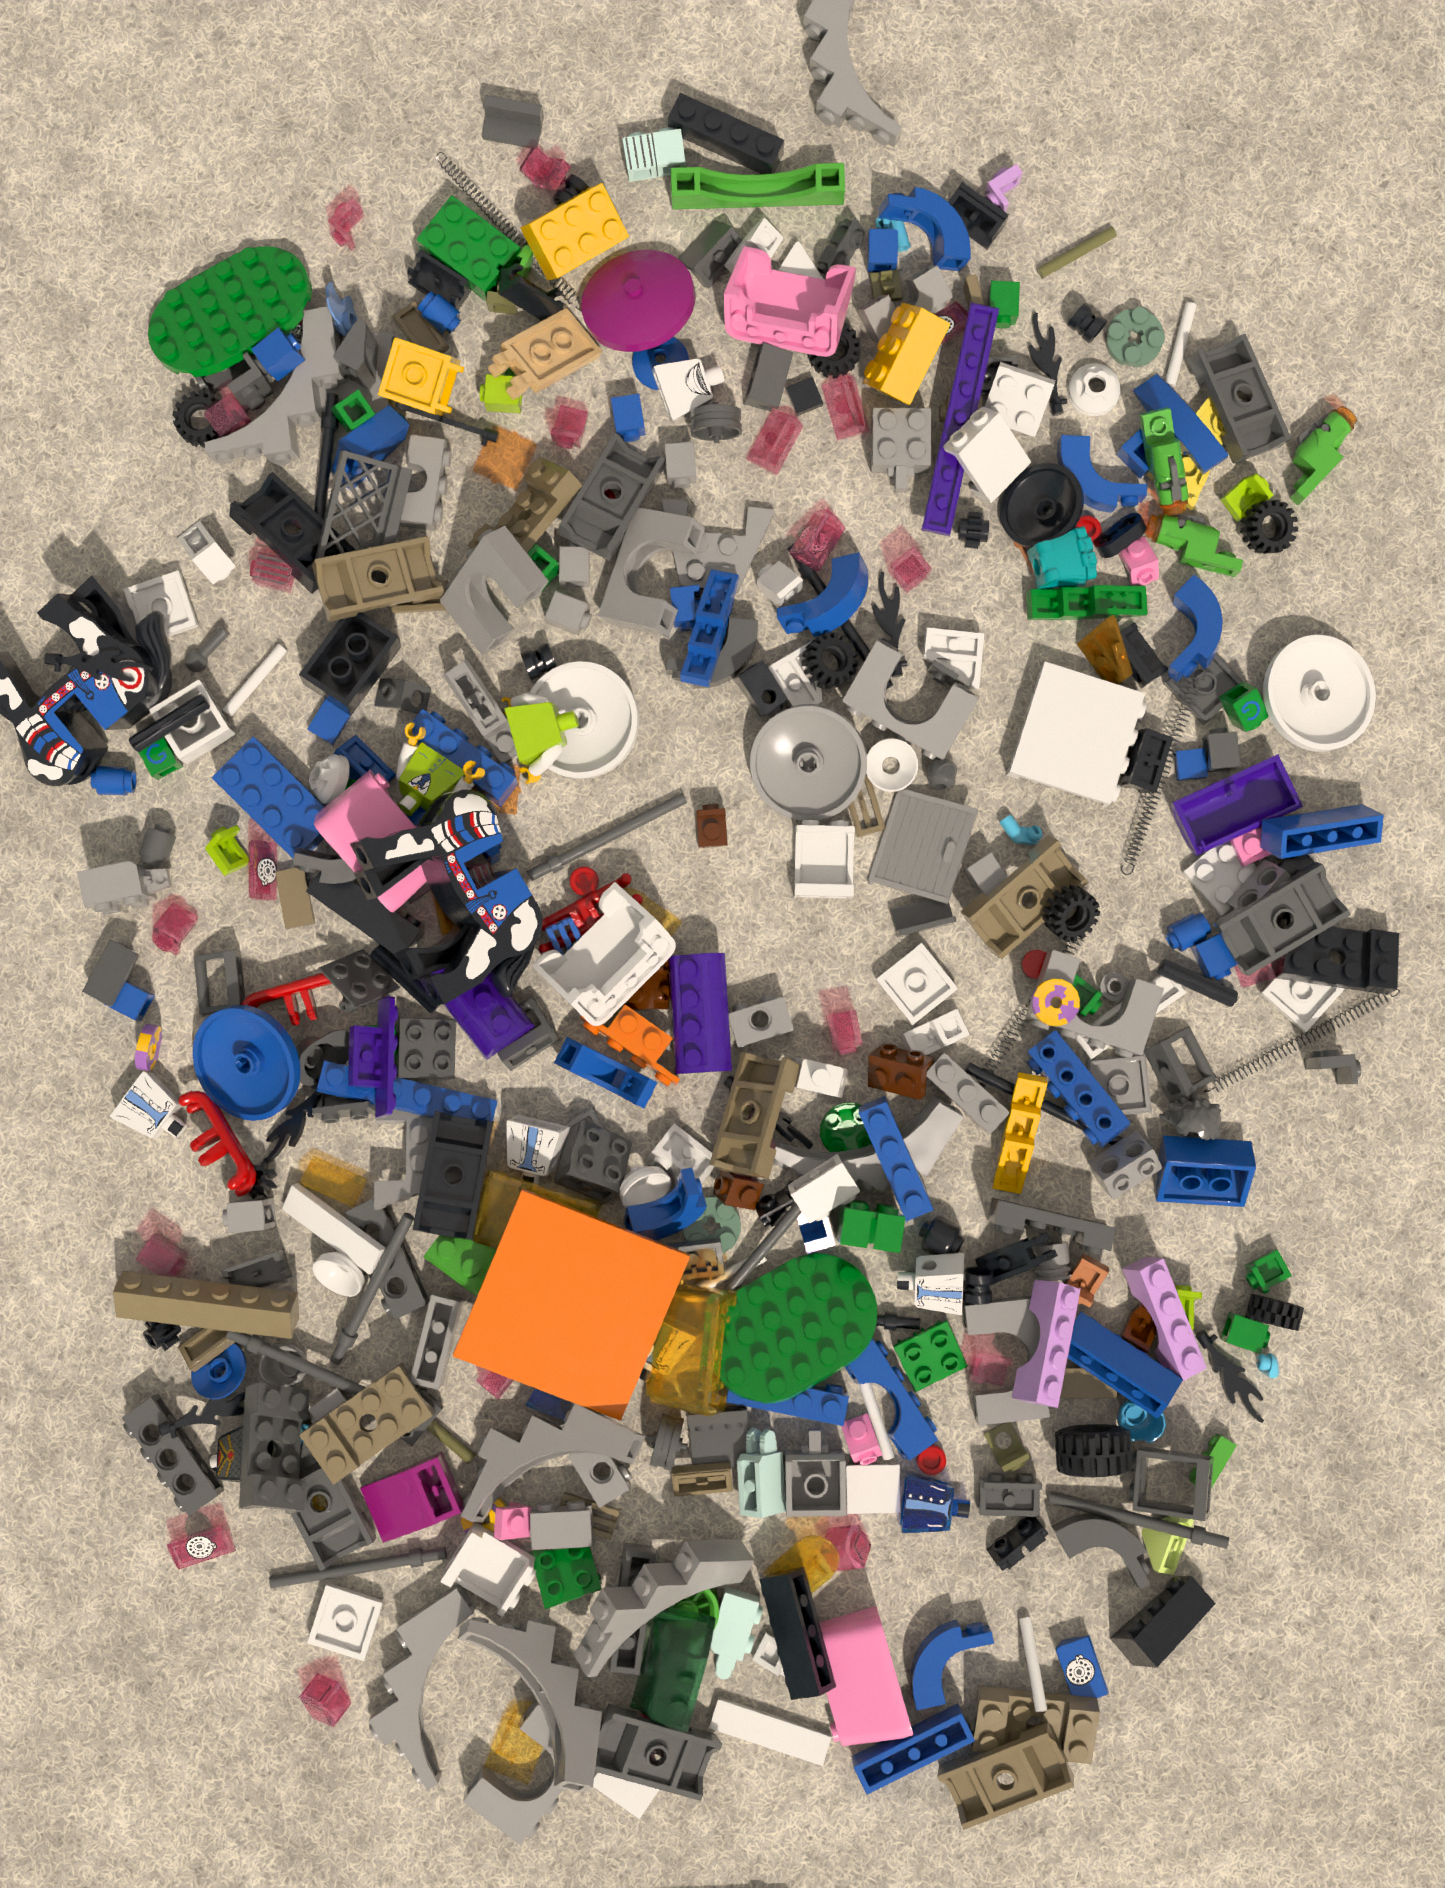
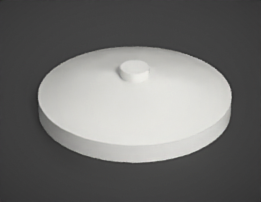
[1263,635,1376,752]
[530,661,639,779]

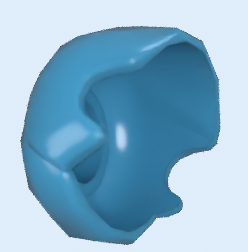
[1116,1399,1166,1443]

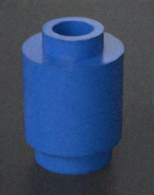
[417,291,461,335]
[91,766,137,796]
[1165,912,1211,952]

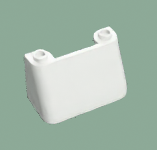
[531,882,676,1026]

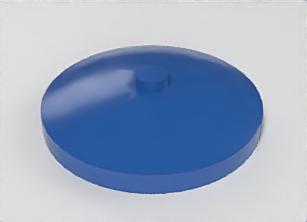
[193,1005,301,1121]

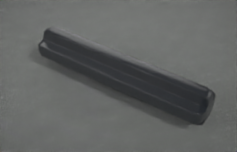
[129,694,210,752]
[370,945,440,1013]
[1157,959,1238,1007]

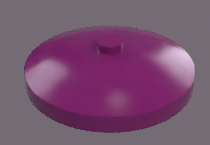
[581,249,696,352]

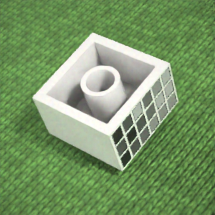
[149,679,236,764]

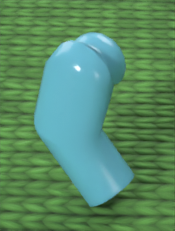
[875,217,911,252]
[999,814,1043,845]
[1256,1353,1280,1378]

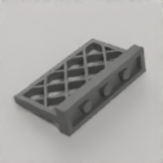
[315,450,413,584]

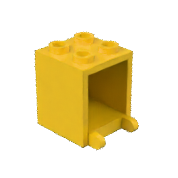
[378,337,464,416]

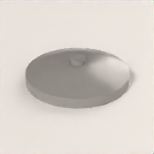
[750,704,867,821]

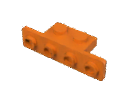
[580,1005,680,1086]

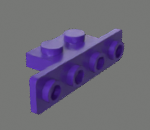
[348,996,398,1118]

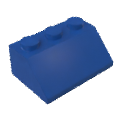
[1156,1135,1256,1207]

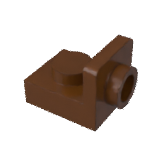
[696,804,728,848]

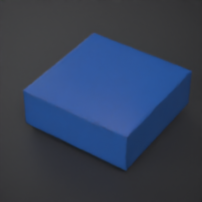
[1174,748,1208,781]

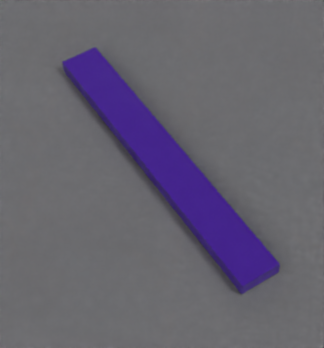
[921,302,999,536]

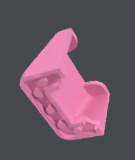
[724,246,856,357]
[314,770,427,913]
[819,1606,913,1746]

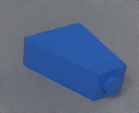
[331,405,409,491]

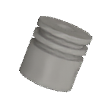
[1032,1241,1072,1281]

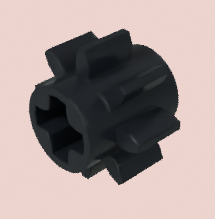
[958,511,989,549]
[248,1161,277,1199]
[143,1321,181,1351]

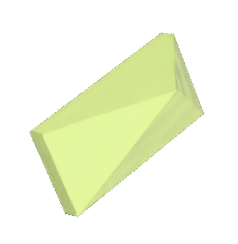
[1141,1516,1194,1575]

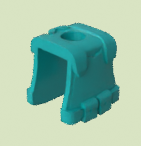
[1027,526,1097,589]

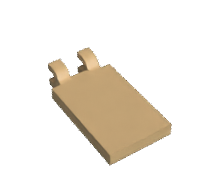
[488,308,602,400]

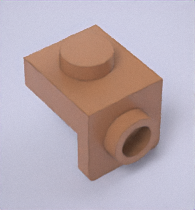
[1065,1253,1109,1307]

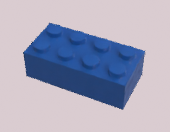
[211,737,326,858]

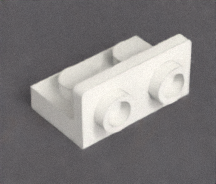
[648,1123,714,1184]

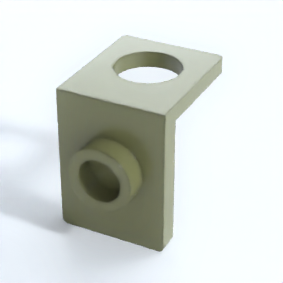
[984,1422,1031,1472]

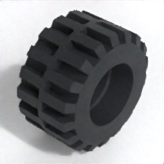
[1055,1424,1132,1477]

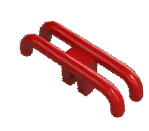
[538,873,643,955]
[242,973,332,1026]
[178,1091,256,1197]

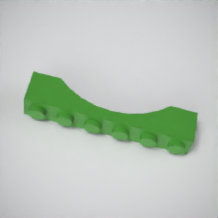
[671,163,845,210]

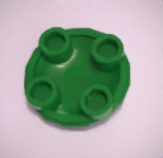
[820,1102,872,1152]

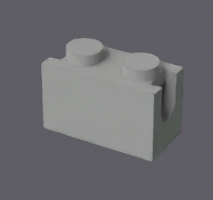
[530,1500,594,1550]

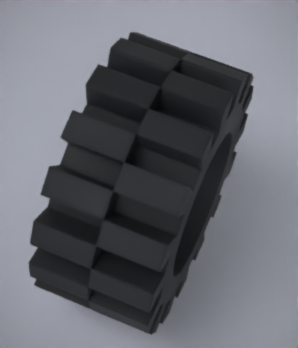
[808,323,860,379]
[172,391,229,448]
[1240,500,1298,554]
[801,632,859,689]
[1042,884,1100,942]
[1245,1294,1304,1331]

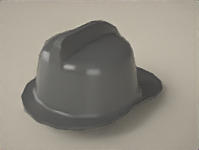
[296,1030,349,1086]

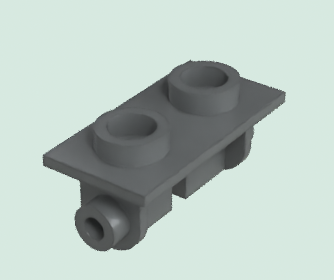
[817,218,865,274]

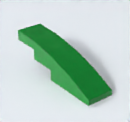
[1026,585,1148,620]

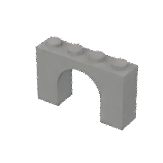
[598,508,705,637]
[440,526,549,655]
[842,638,980,760]
[1025,950,1164,1059]
[962,1296,1054,1425]
[463,1699,567,1845]

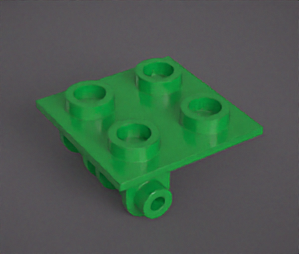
[893,1320,968,1392]
[530,1547,602,1609]

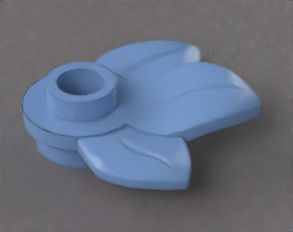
[325,282,358,337]

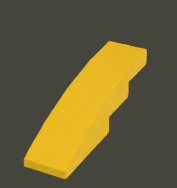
[992,1072,1048,1194]

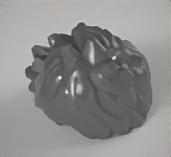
[1159,1095,1221,1140]

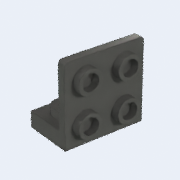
[553,1120,632,1204]
[687,1405,749,1467]

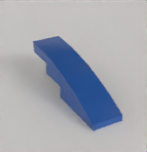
[1133,374,1229,474]
[680,569,739,687]

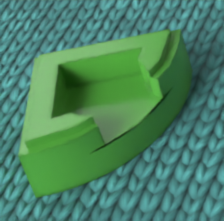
[517,245,533,278]

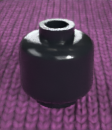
[919,1216,965,1255]

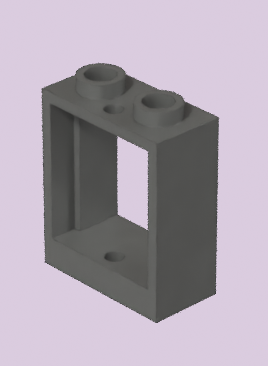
[1129,1446,1214,1521]

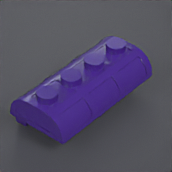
[1171,754,1303,856]
[668,953,732,1074]
[431,969,535,1060]

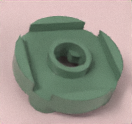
[1106,307,1165,367]
[682,1196,741,1254]

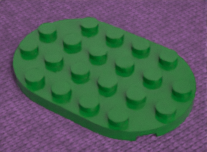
[148,246,312,377]
[707,1253,877,1404]

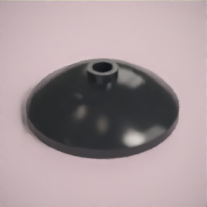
[1000,463,1084,548]

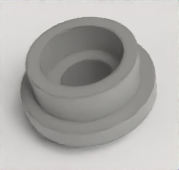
[1099,972,1129,1001]

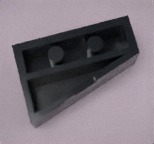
[1110,1576,1216,1668]

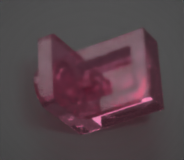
[519,147,571,190]
[328,198,364,251]
[551,405,589,449]
[152,903,198,955]

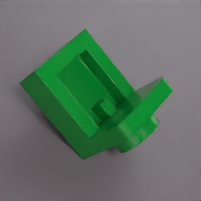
[1072,974,1103,1017]
[1244,1249,1292,1294]

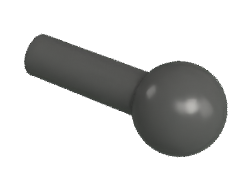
[184,626,230,672]

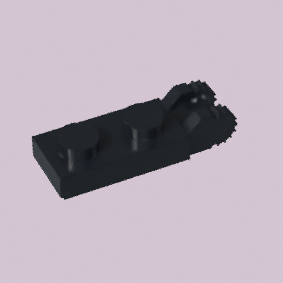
[975,1232,1058,1285]

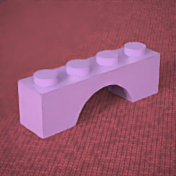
[1122,1256,1207,1381]
[1012,1280,1080,1408]

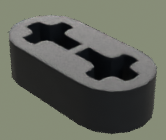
[1094,513,1147,558]

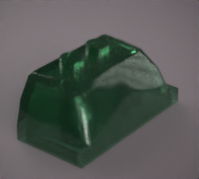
[630,1606,716,1733]

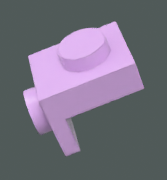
[985,164,1023,212]

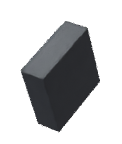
[786,377,823,416]

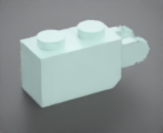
[737,1428,786,1518]
[709,1586,763,1680]

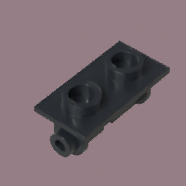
[755,1180,795,1228]
[986,1517,1049,1571]

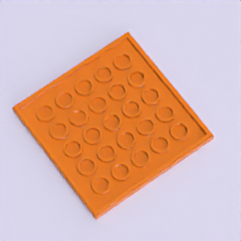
[453,1188,690,1421]

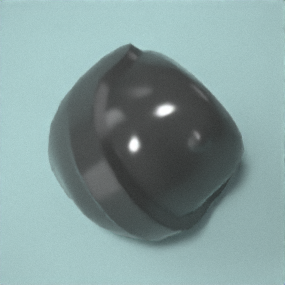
[927,759,957,790]

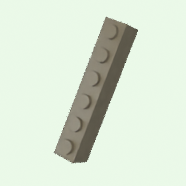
[113,1271,299,1339]

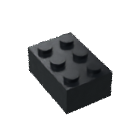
[299,612,401,716]

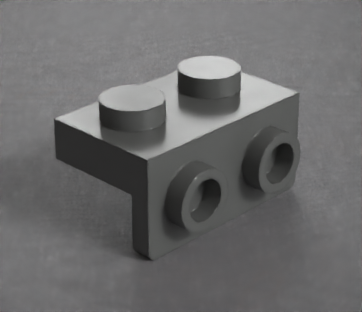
[227,352,274,411]
[1304,1049,1361,1084]
[312,1094,375,1123]
[979,1472,1042,1517]

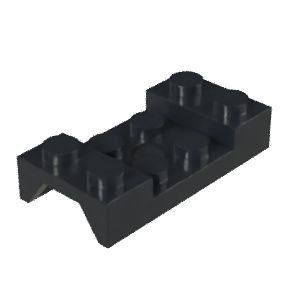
[229,472,355,594]
[1275,916,1399,995]
[412,1111,494,1240]

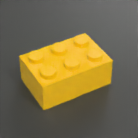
[520,183,629,281]
[862,302,950,405]

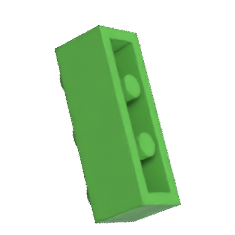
[1189,1433,1237,1489]

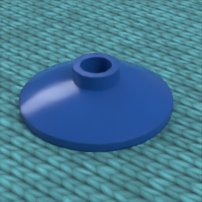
[632,337,689,390]
[191,1344,246,1399]

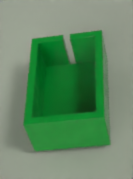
[416,195,521,301]
[836,1200,905,1253]

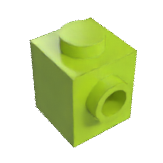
[479,374,523,414]

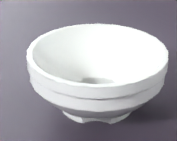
[1068,363,1120,416]
[866,738,918,792]
[309,754,349,806]
[619,1165,671,1208]
[312,1252,365,1297]

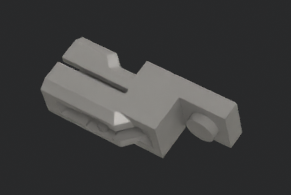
[443,660,517,763]

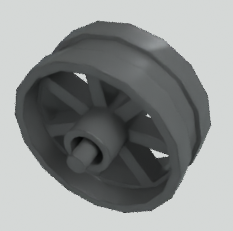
[690,402,742,443]
[646,1413,688,1471]

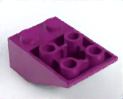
[360,1451,464,1543]

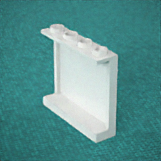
[1006,662,1147,807]

